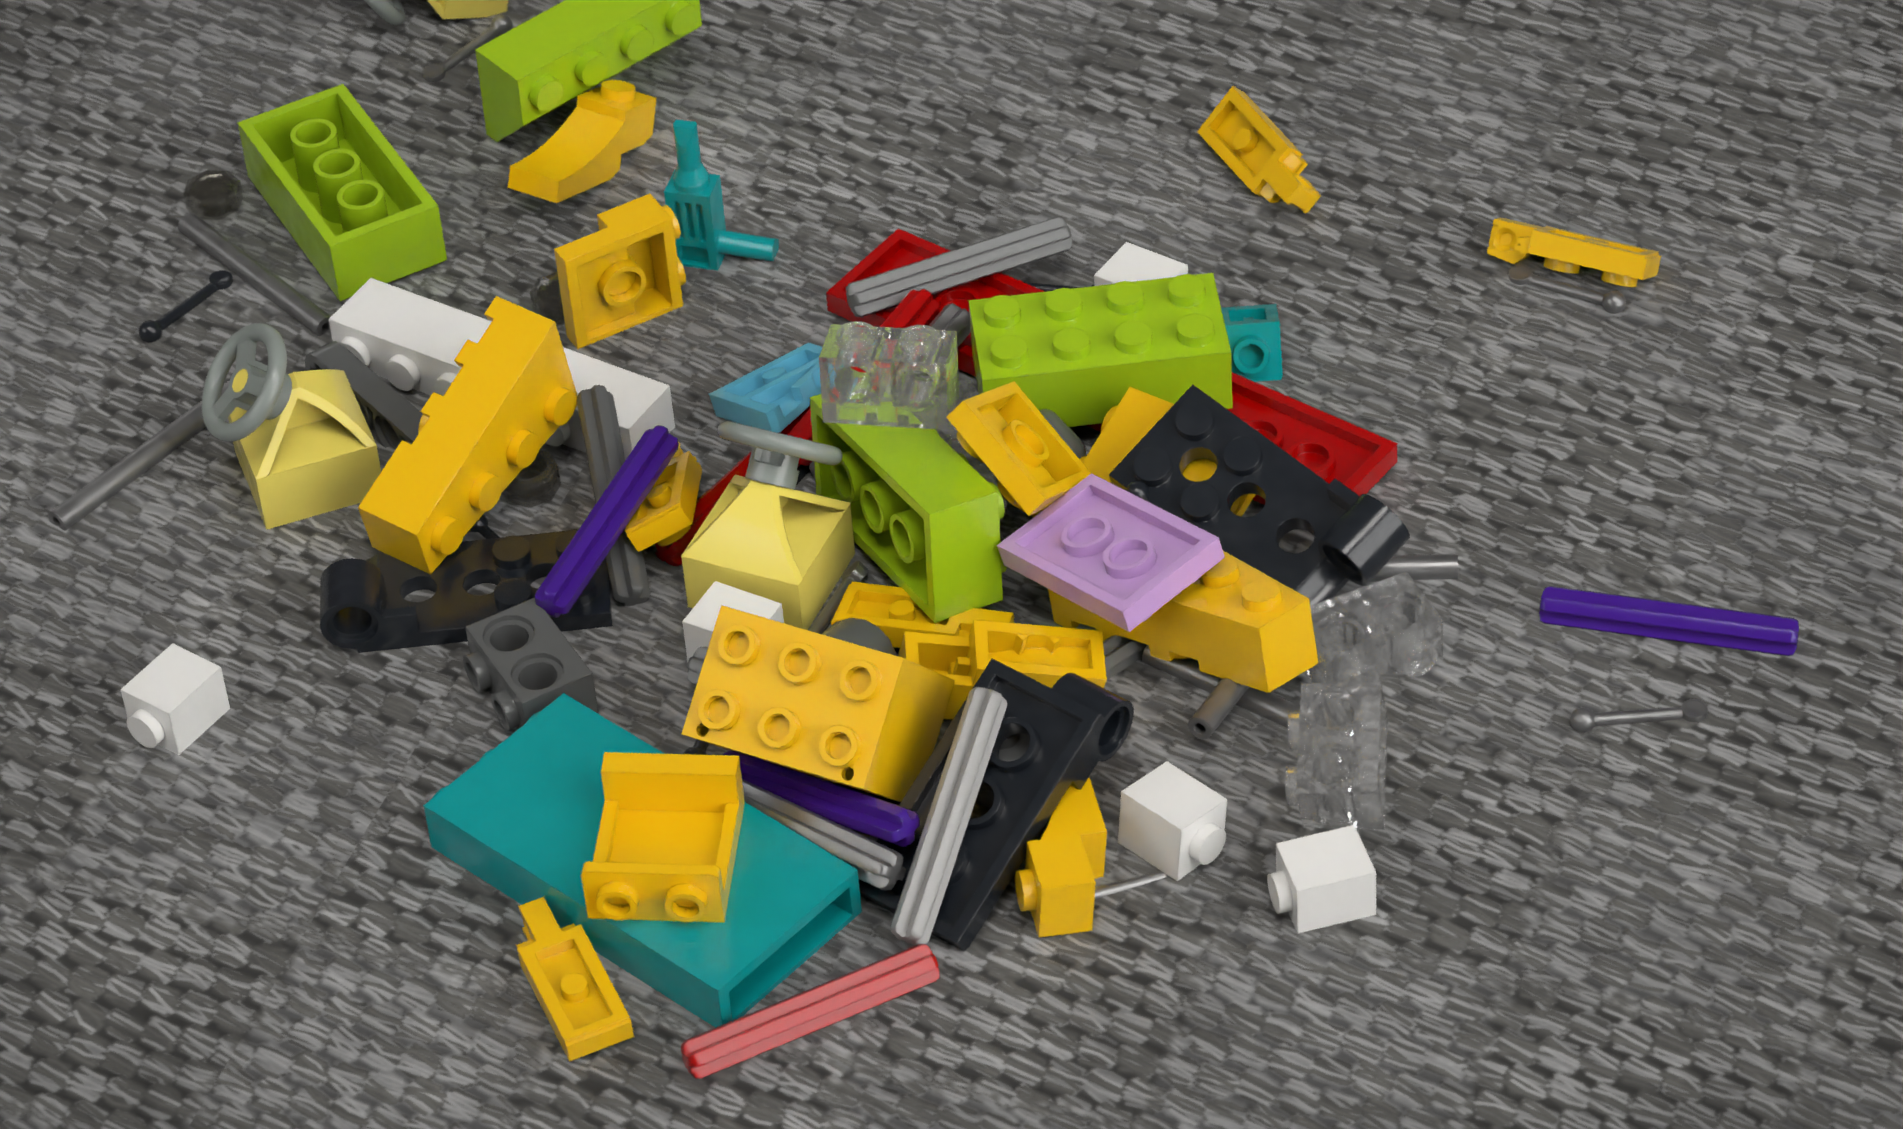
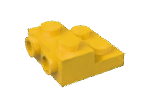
[554,193,686,349]
[946,381,1091,517]

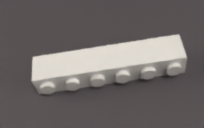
[329,278,675,460]

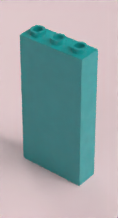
[423,693,862,1028]

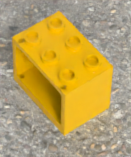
[681,605,955,803]

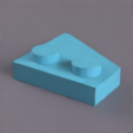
[709,343,844,433]

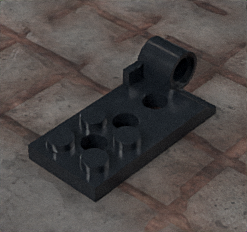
[1109,385,1410,621]
[320,529,613,653]
[859,658,1134,952]

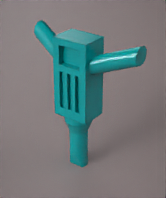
[664,120,779,271]

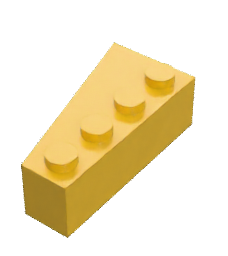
[358,296,578,575]
[1048,551,1319,693]

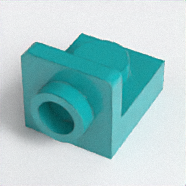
[1221,304,1283,381]

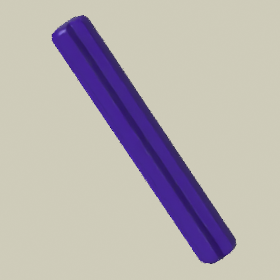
[535,425,679,618]
[1539,586,1799,656]
[722,750,920,847]

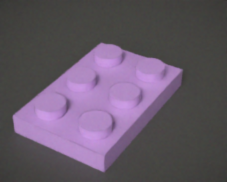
[997,473,1225,632]

